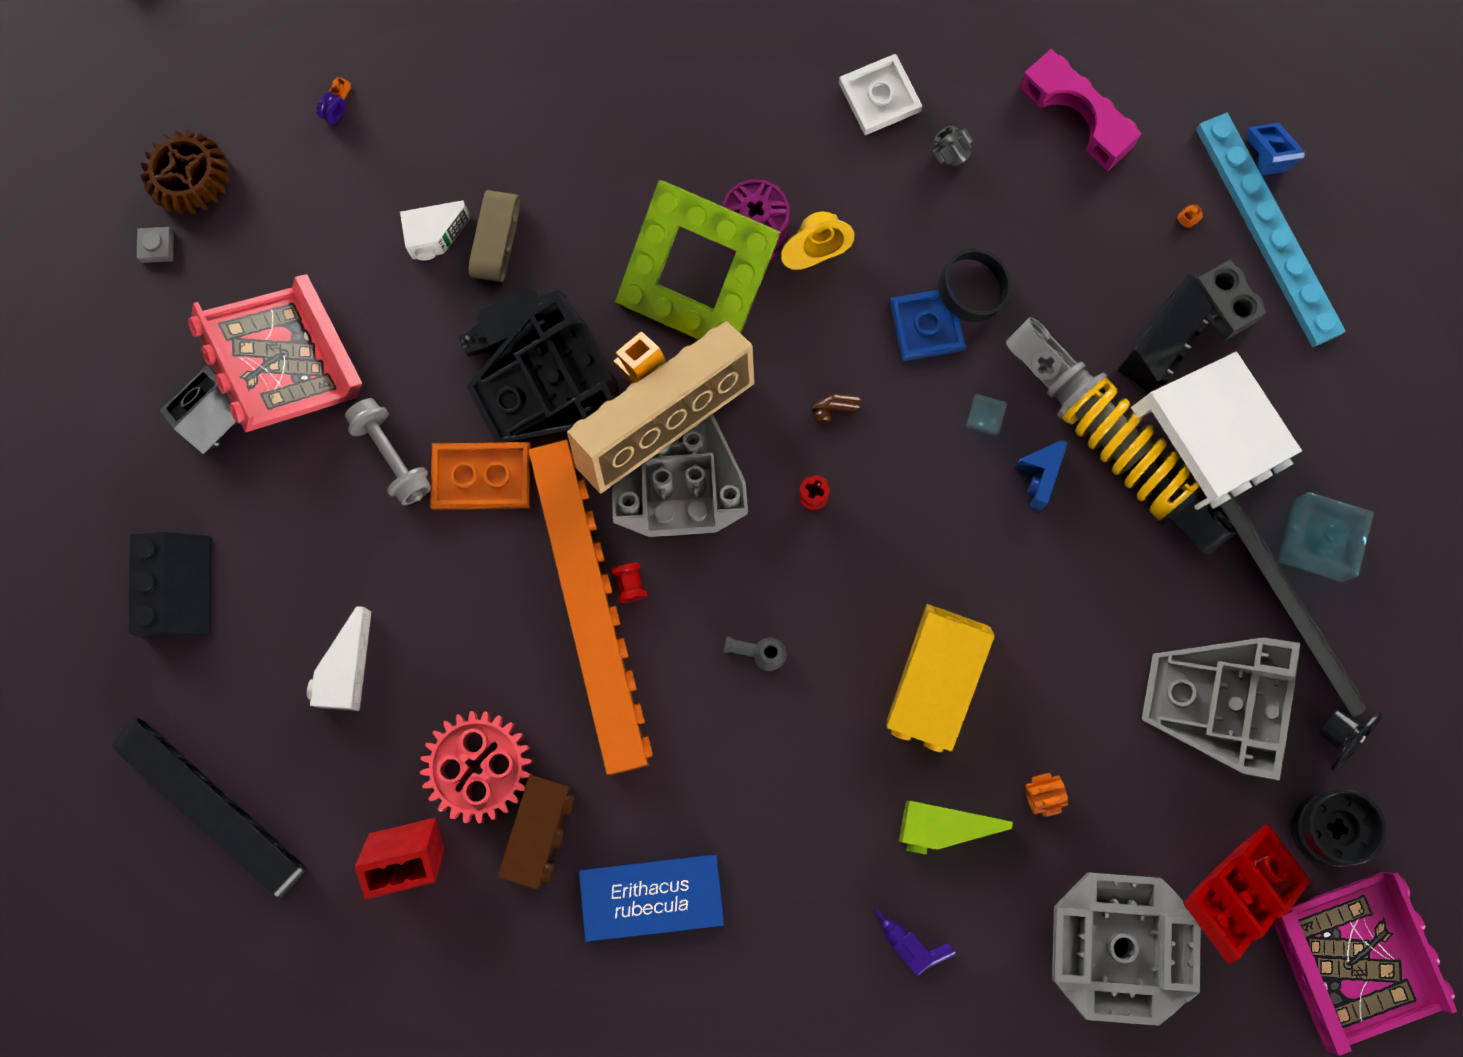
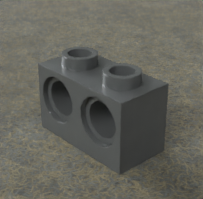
[1196,259,1267,341]

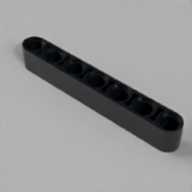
[111,717,308,899]

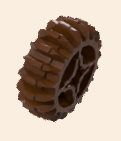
[140,129,230,216]

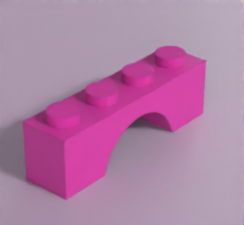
[1019,49,1142,171]

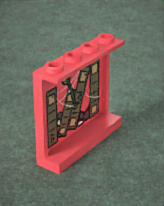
[188,274,362,433]

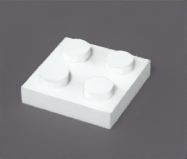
[839,54,923,135]

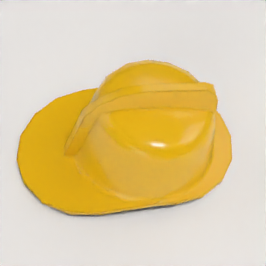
[781,211,854,270]

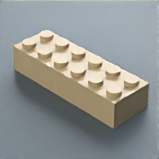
[567,321,755,494]

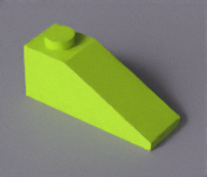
[899,801,1013,855]

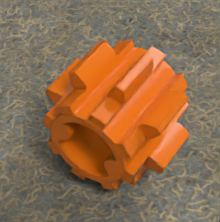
[1025,773,1068,817]

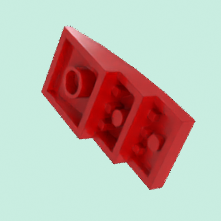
[1183,823,1311,964]

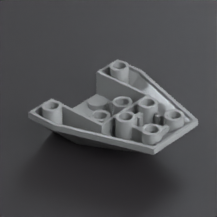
[612,414,748,537]

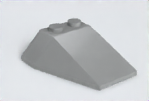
[1142,638,1300,781]

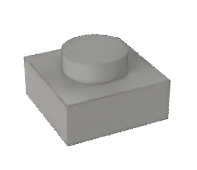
[137,227,174,263]

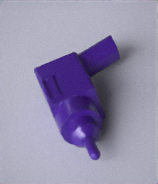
[875,910,957,976]

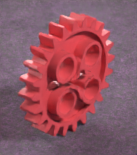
[420,711,533,823]

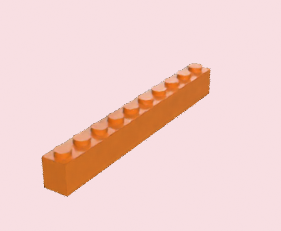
[528,440,653,776]

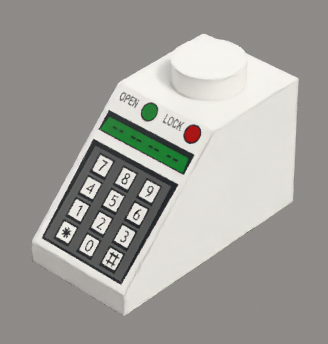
[400,200,470,260]

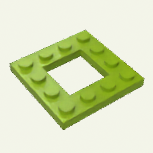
[615,180,781,340]

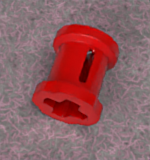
[799,475,830,511]
[611,563,648,603]

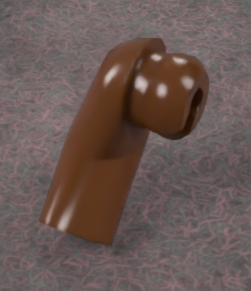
[812,393,860,423]

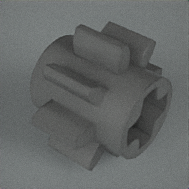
[932,125,973,166]

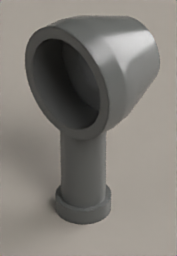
[723,636,787,672]

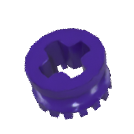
[315,92,346,124]

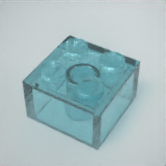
[1277,492,1374,582]

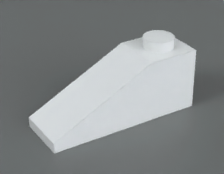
[307,606,372,711]

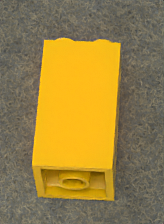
[887,604,995,753]

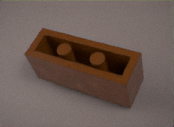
[498,775,576,889]

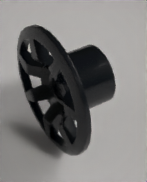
[1319,708,1383,771]

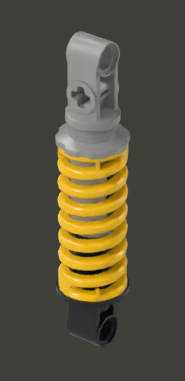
[1006,317,1236,555]

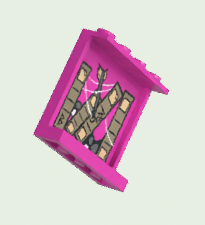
[1273,871,1457,1056]

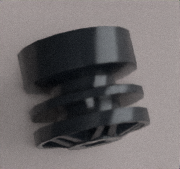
[1292,789,1386,867]

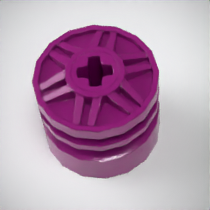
[722,179,790,260]

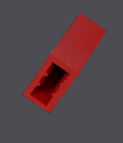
[355,817,445,900]

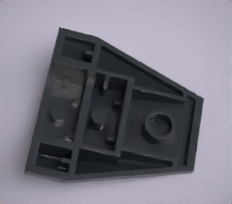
[467,293,619,443]

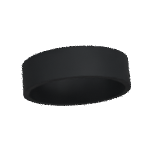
[938,248,1012,322]

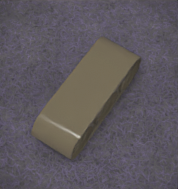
[469,190,520,283]

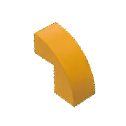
[614,332,666,384]

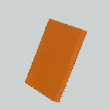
[430,442,531,510]

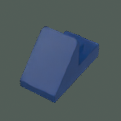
[1247,123,1305,175]
[1014,440,1068,510]

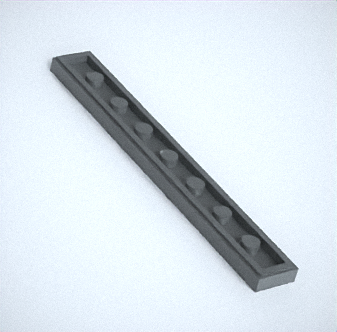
[1221,492,1366,718]

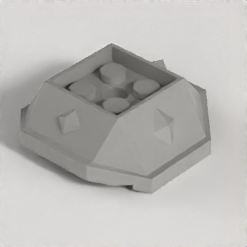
[1052,872,1201,1026]

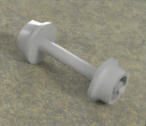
[345,398,431,505]

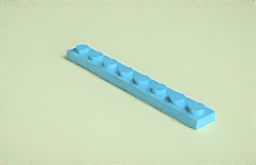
[1196,112,1346,348]

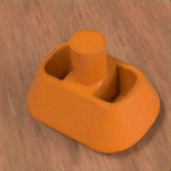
[328,77,351,99]
[1177,205,1203,228]

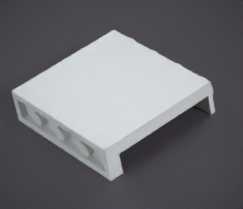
[1131,351,1302,510]

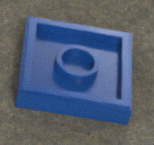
[889,287,966,362]

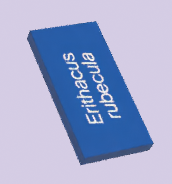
[579,854,724,942]

